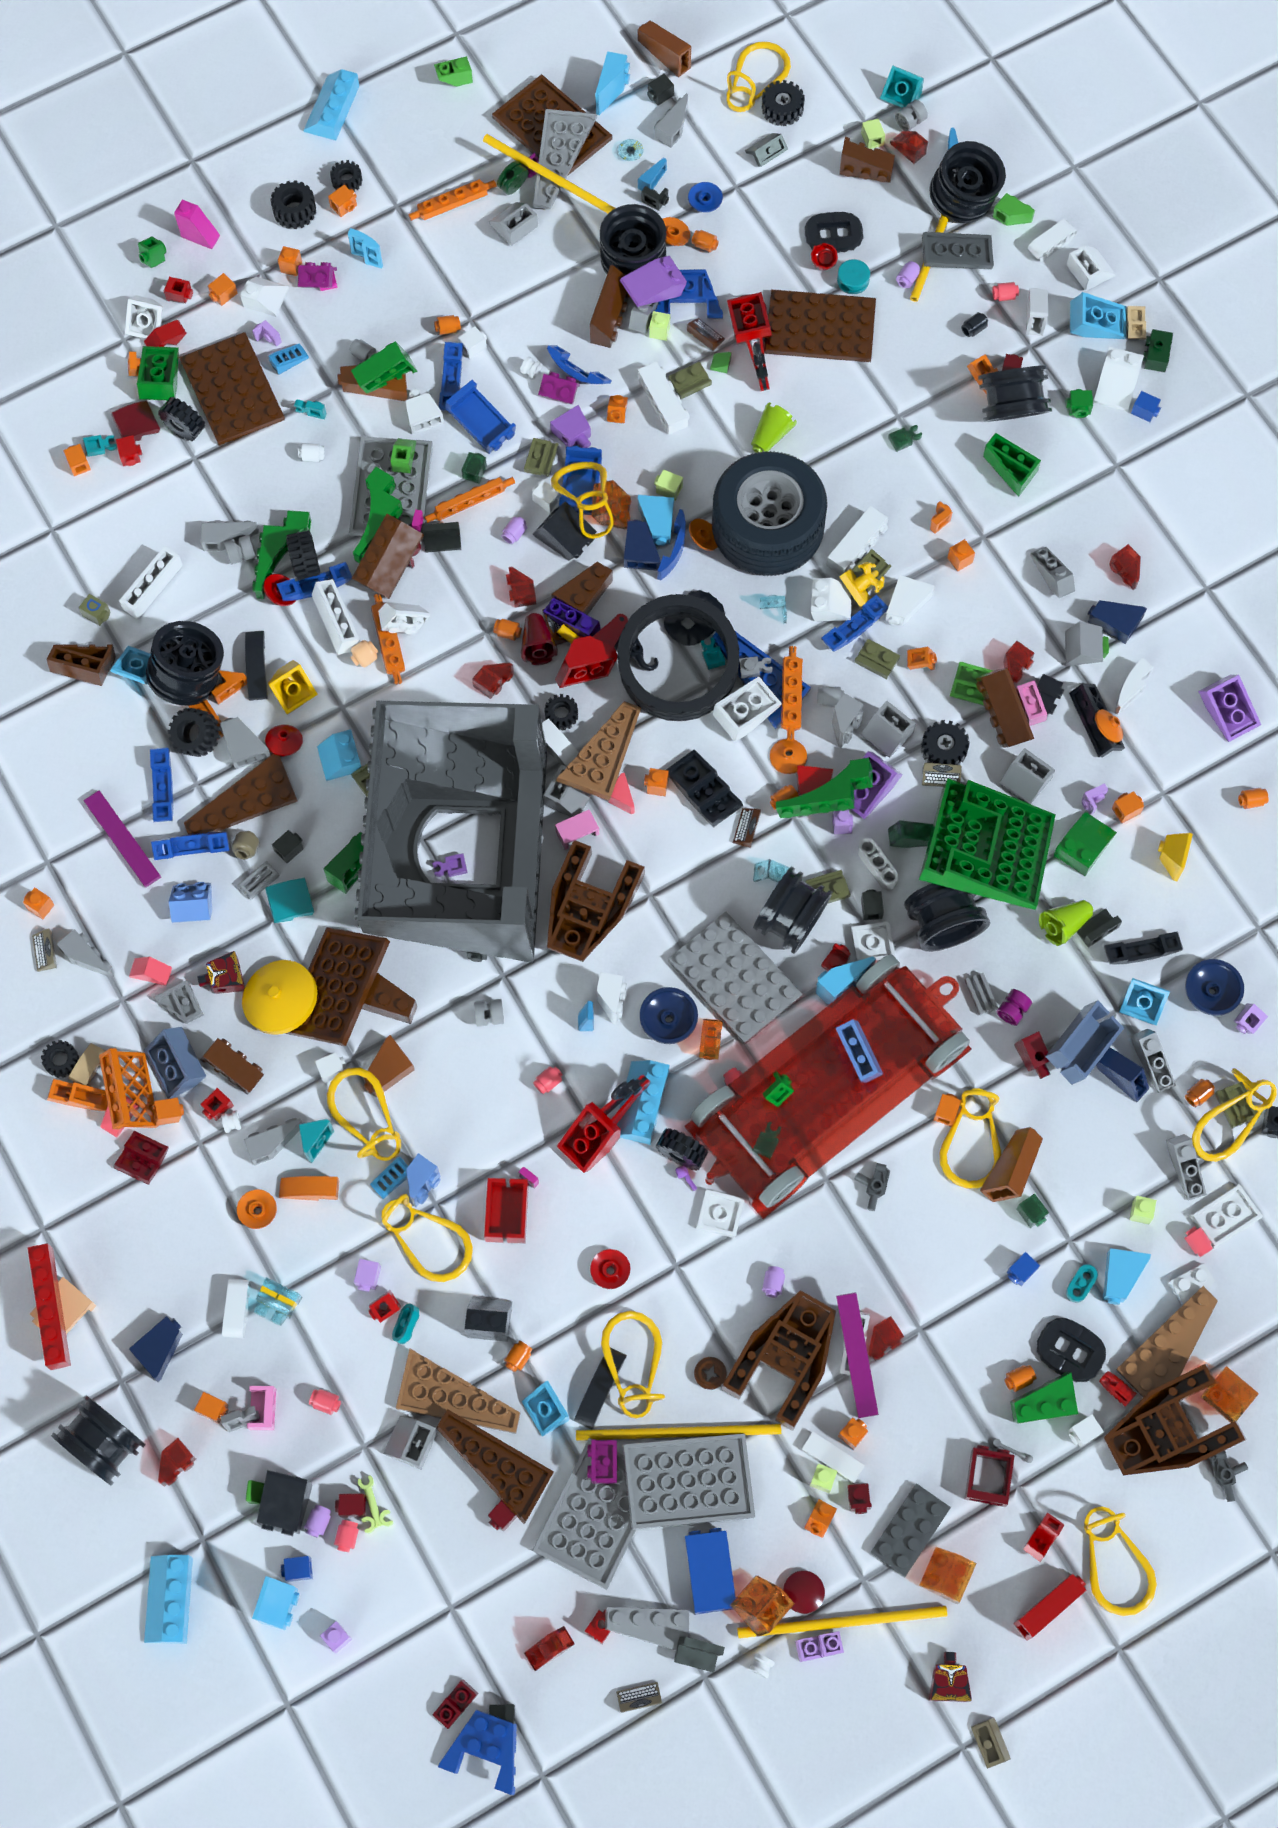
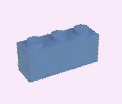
[836,1019,883,1083]

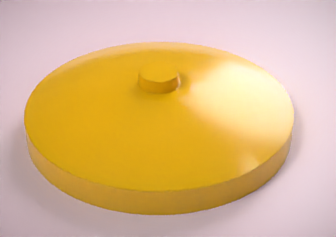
[242,960,317,1035]

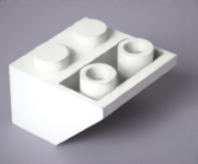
[1067,246,1115,291]
[378,603,430,634]
[597,972,627,1024]

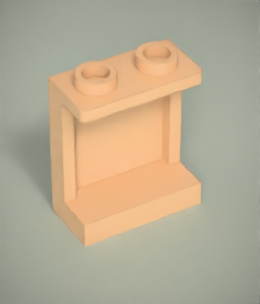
[30,1277,96,1334]

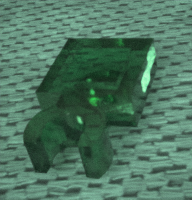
[888,425,922,452]
[752,1122,781,1159]

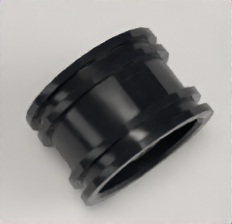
[146,621,224,706]

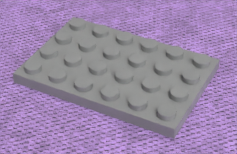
[349,437,433,536]
[668,912,803,1045]
[623,1434,755,1530]
[532,1438,636,1590]

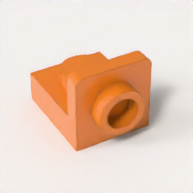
[128,352,141,376]
[930,501,953,534]
[907,647,937,670]

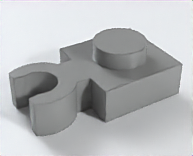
[739,657,772,679]
[220,1406,260,1432]

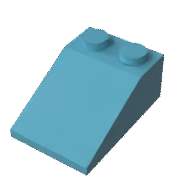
[595,51,630,115]
[1070,292,1126,339]
[816,956,876,1009]
[252,1576,300,1630]

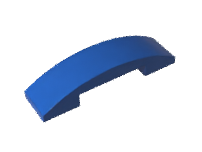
[439,342,463,411]
[547,345,612,384]
[657,509,686,580]
[277,562,352,601]
[821,594,888,652]
[150,748,173,822]
[151,832,230,860]

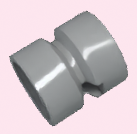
[895,99,928,132]
[224,535,256,565]
[474,999,504,1027]

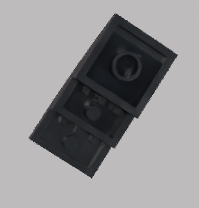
[666,749,743,828]

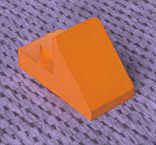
[211,671,247,705]

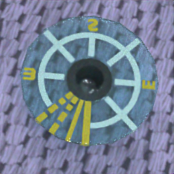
[618,139,643,161]

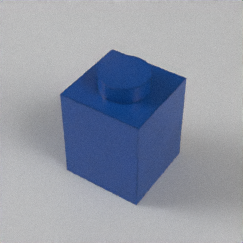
[1131,391,1161,422]
[1007,1252,1040,1287]
[281,1556,313,1582]

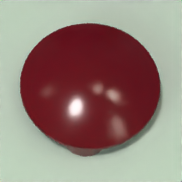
[783,1571,825,1614]

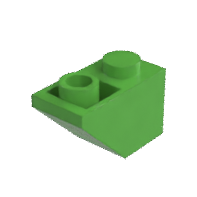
[434,56,473,87]
[993,193,1035,226]
[391,438,416,474]

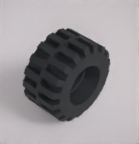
[271,180,316,229]
[286,530,320,580]
[168,708,220,757]

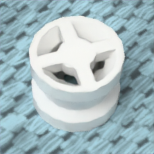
[520,357,542,379]
[221,1110,242,1133]
[749,1653,775,1679]

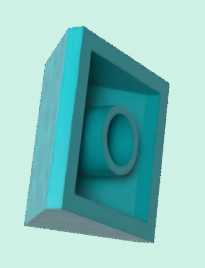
[880,65,924,108]
[299,1119,334,1163]

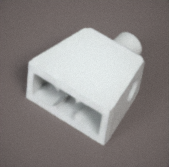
[405,389,444,434]

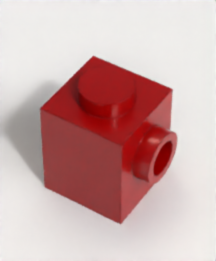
[116,435,142,467]

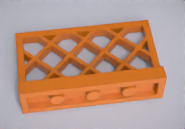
[99,1048,159,1130]

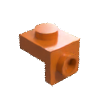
[607,395,628,423]
[805,1499,837,1538]

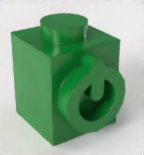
[138,236,167,268]
[1065,389,1093,418]

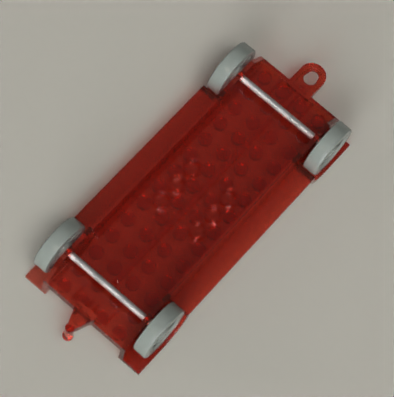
[684,954,972,1219]

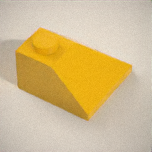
[268,660,318,714]
[1158,833,1193,881]

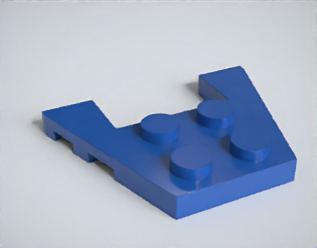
[655,269,723,319]
[438,1710,517,1795]

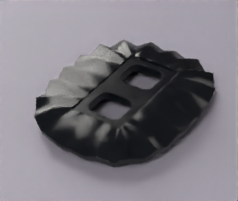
[805,212,863,253]
[664,590,725,646]
[1037,1318,1106,1382]

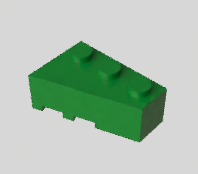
[351,341,418,394]
[983,433,1041,497]
[323,832,364,894]
[1010,1372,1078,1423]

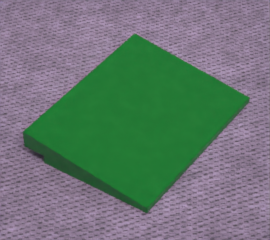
[919,778,1056,910]

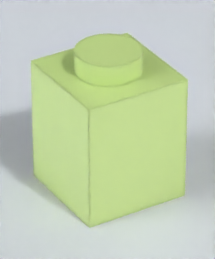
[861,118,885,149]
[649,311,670,341]
[654,470,683,501]
[1129,1196,1157,1224]
[810,1463,837,1493]

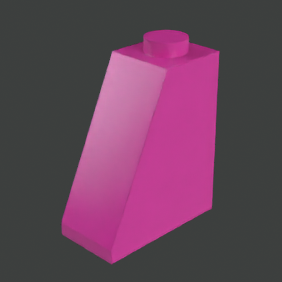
[174,199,220,249]

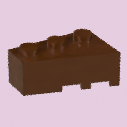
[839,136,895,183]
[552,561,613,615]
[46,644,116,686]
[362,973,417,1024]
[200,1038,264,1094]

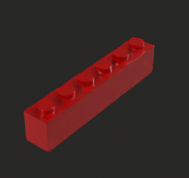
[27,1243,71,1370]

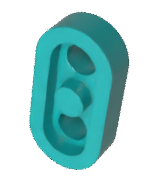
[1066,1264,1098,1303]
[392,1303,419,1344]

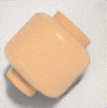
[350,640,378,667]

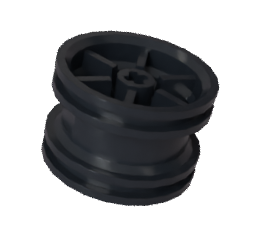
[929,141,1006,223]
[600,204,666,276]
[978,365,1052,422]
[753,866,833,954]
[904,883,990,952]
[51,1395,146,1486]

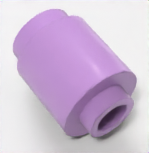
[896,261,920,288]
[501,517,527,544]
[762,1266,785,1298]
[304,1505,331,1538]

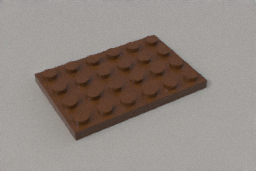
[492,74,612,175]
[765,289,876,363]
[179,332,285,446]
[285,927,390,1046]

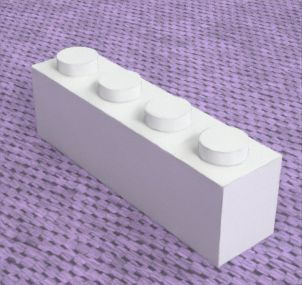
[638,361,690,435]
[826,506,888,575]
[119,546,182,619]
[312,579,359,655]

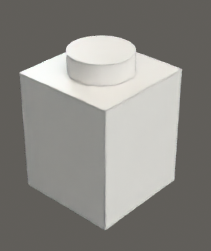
[458,327,487,359]
[532,480,561,513]
[315,1052,347,1084]
[1069,1414,1104,1448]

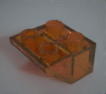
[592,480,631,529]
[1201,1366,1259,1423]
[919,1547,977,1604]
[730,1576,794,1637]

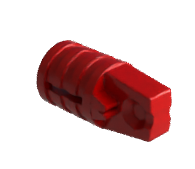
[1099,1371,1137,1407]

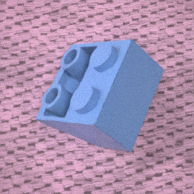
[169,882,212,923]
[406,1153,441,1208]

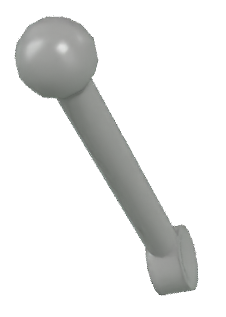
[993,1439,1033,1463]

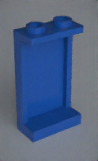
[445,379,516,454]
[559,446,602,516]
[685,1528,737,1615]

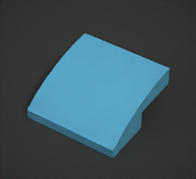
[348,228,383,268]

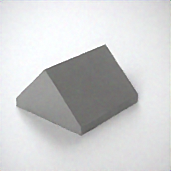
[1065,621,1103,666]

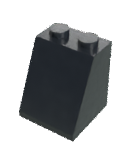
[533,501,597,561]
[465,1297,512,1342]
[257,1470,313,1536]

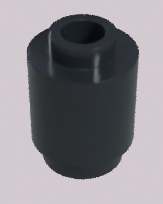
[961,312,988,337]

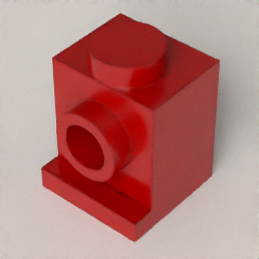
[164,276,193,304]
[200,1088,234,1121]
[368,1290,401,1323]
[585,1609,611,1645]

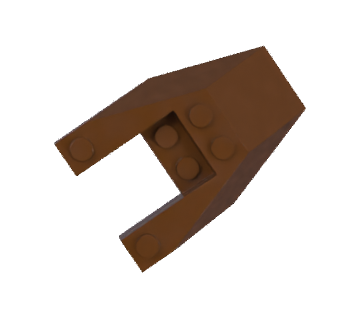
[547,840,645,962]
[722,1290,836,1431]
[1104,1364,1247,1476]

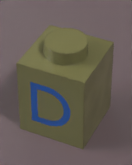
[79,594,111,626]

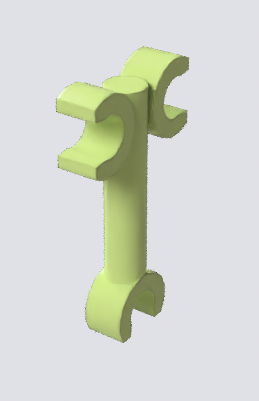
[358,1475,394,1533]

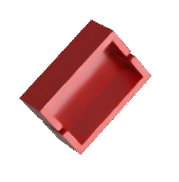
[484,1178,529,1244]

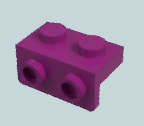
[298,262,337,288]
[538,371,580,404]
[587,1439,617,1484]

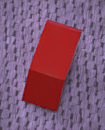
[144,320,187,347]
[1023,1512,1064,1562]

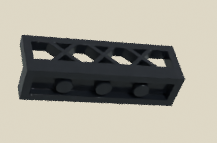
[1069,683,1125,757]

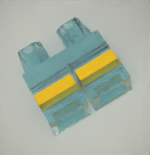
[254,1277,302,1326]

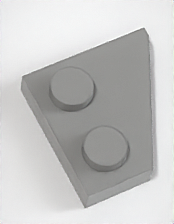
[154,980,203,1024]

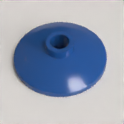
[688,182,723,212]

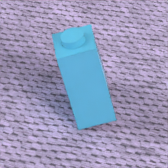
[638,495,674,546]
[1103,1248,1151,1305]

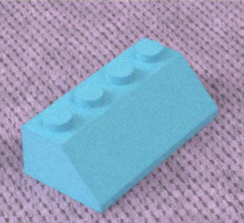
[304,69,359,141]
[617,1060,670,1145]
[144,1555,193,1644]

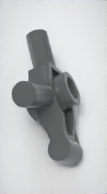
[854,1163,890,1211]
[1210,1451,1248,1502]

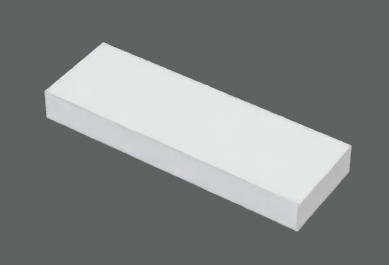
[801,1432,865,1484]

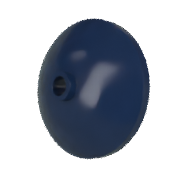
[1185,959,1244,1016]
[640,987,698,1044]

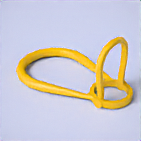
[726,42,791,112]
[551,462,614,539]
[327,1067,401,1161]
[1192,1068,1277,1162]
[939,1088,1001,1188]
[381,1194,473,1282]
[601,1311,665,1419]
[1084,1507,1157,1616]

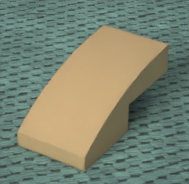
[1126,306,1146,340]
[69,1043,106,1086]

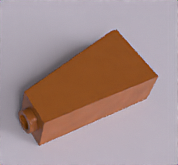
[638,20,691,78]
[337,365,408,401]
[980,1127,1043,1202]

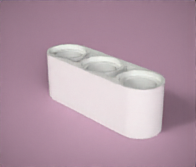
[1028,219,1077,261]
[858,838,898,890]
[222,1279,251,1338]

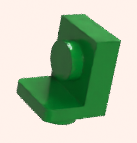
[763,1071,794,1107]

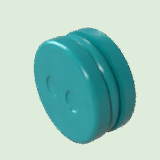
[837,259,870,294]

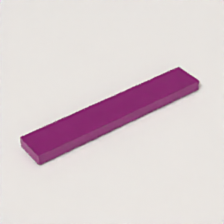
[83,790,162,888]
[836,1292,879,1418]

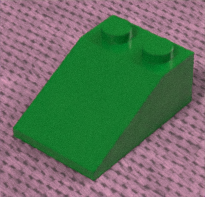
[137,346,179,400]
[1054,812,1117,876]

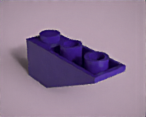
[543,598,601,637]

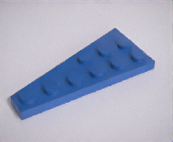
[713,631,811,730]

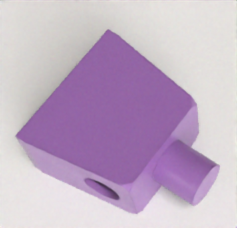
[550,405,591,448]

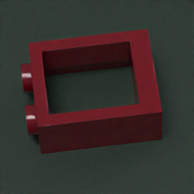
[964,1445,1015,1507]

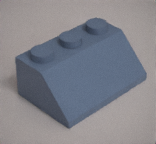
[144,1027,206,1099]

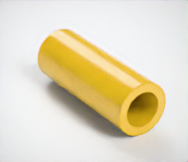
[556,624,579,644]

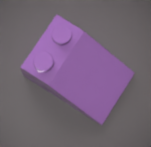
[620,256,687,307]
[1198,674,1261,742]
[851,751,903,819]

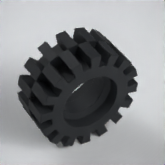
[330,160,363,192]
[544,694,578,731]
[41,1040,79,1078]

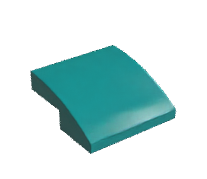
[265,878,314,923]

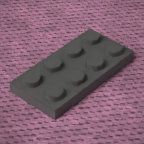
[922,232,994,269]
[870,1483,951,1578]

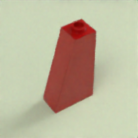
[1013,1573,1087,1641]

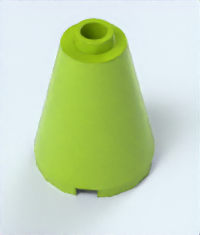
[751,402,797,453]
[1039,900,1093,946]

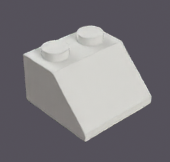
[811,578,852,622]

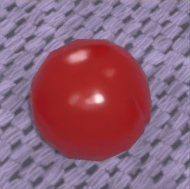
[811,243,838,270]

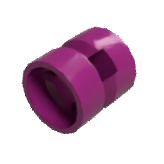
[996,989,1032,1026]

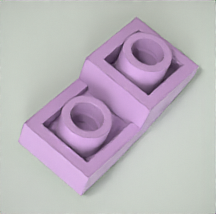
[795,1631,844,1662]

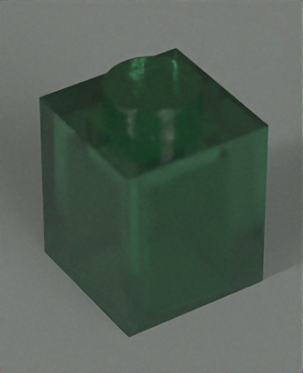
[461,452,487,484]
[1016,1194,1049,1228]

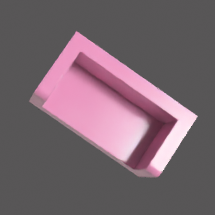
[1016,680,1047,726]
[555,810,599,850]
[247,1386,277,1430]

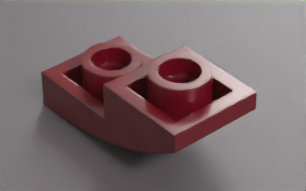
[433,1679,479,1729]

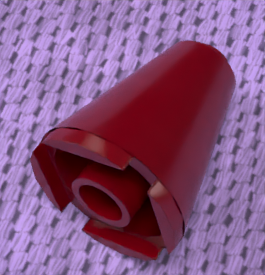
[521,613,558,665]

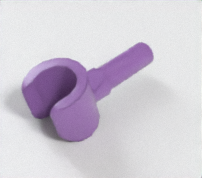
[675,1166,697,1191]

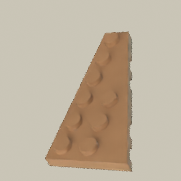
[556,701,641,801]
[1116,1286,1218,1398]
[396,1348,520,1434]

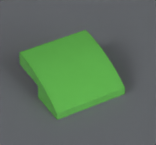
[950,662,993,706]

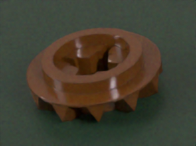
[694,1357,727,1390]

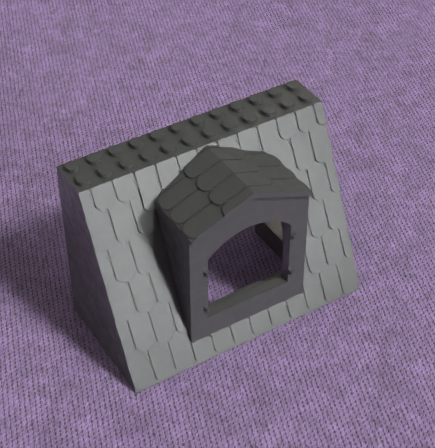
[355,701,547,963]

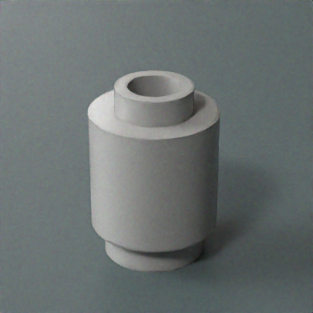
[349,339,376,362]
[818,687,844,705]

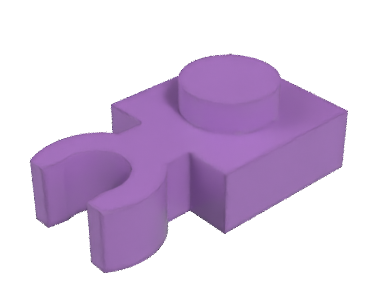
[432,853,468,877]

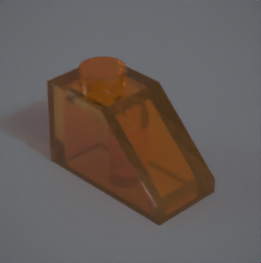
[699,1019,723,1060]

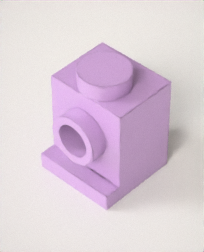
[832,809,853,834]
[1234,1003,1268,1034]

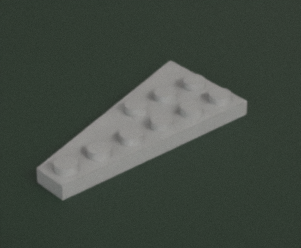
[533,109,597,209]

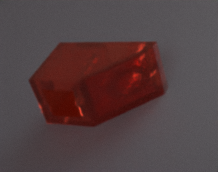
[890,131,928,164]
[1109,544,1141,590]
[506,566,536,608]
[1003,641,1035,683]
[472,662,514,699]
[868,1316,904,1361]
[158,1438,196,1487]
[524,1626,575,1671]

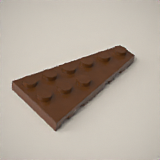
[184,754,297,835]
[436,1409,554,1524]

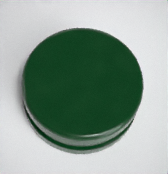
[497,161,528,195]

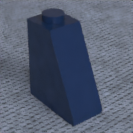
[624,520,660,571]
[1088,600,1147,644]
[1096,1047,1149,1102]
[129,1316,183,1382]

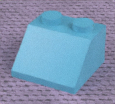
[317,729,361,781]

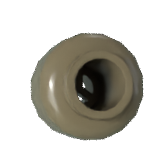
[232,831,259,860]

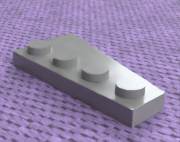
[605,1607,689,1650]

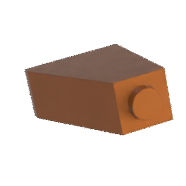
[363,1035,415,1097]

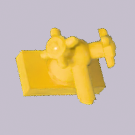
[839,562,885,607]

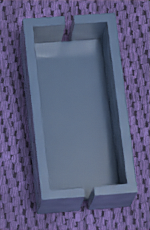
[1045,1000,1124,1085]

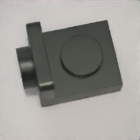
[641,186,669,211]

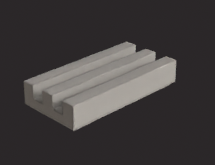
[238,861,280,900]
[965,973,998,1015]

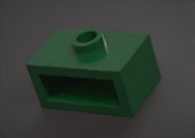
[1142,329,1173,372]

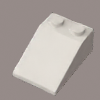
[1093,346,1144,411]
[712,677,782,742]

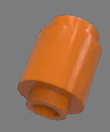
[692,230,719,253]
[434,315,461,335]
[493,618,522,641]
[770,785,799,810]
[1238,788,1269,809]
[1185,1079,1215,1107]
[504,1341,533,1372]
[1004,1365,1037,1392]

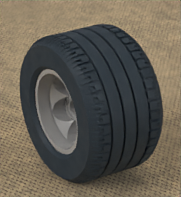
[712,451,827,576]

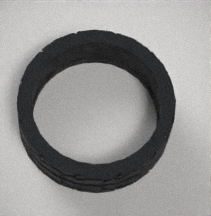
[618,594,739,721]

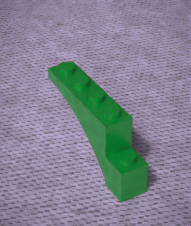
[353,467,403,564]
[252,510,312,599]
[776,758,873,818]

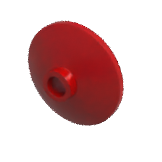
[263,574,296,606]
[265,725,303,756]
[590,1249,630,1289]

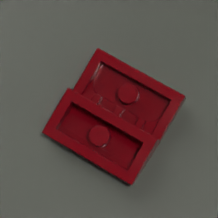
[111,400,160,441]
[114,1131,169,1185]

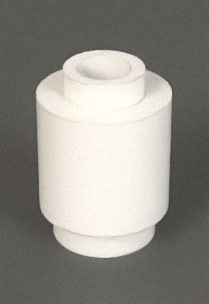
[298,443,324,462]

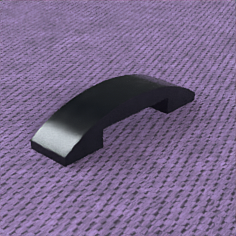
[245,631,268,701]
[1104,931,1183,965]
[574,1347,627,1430]

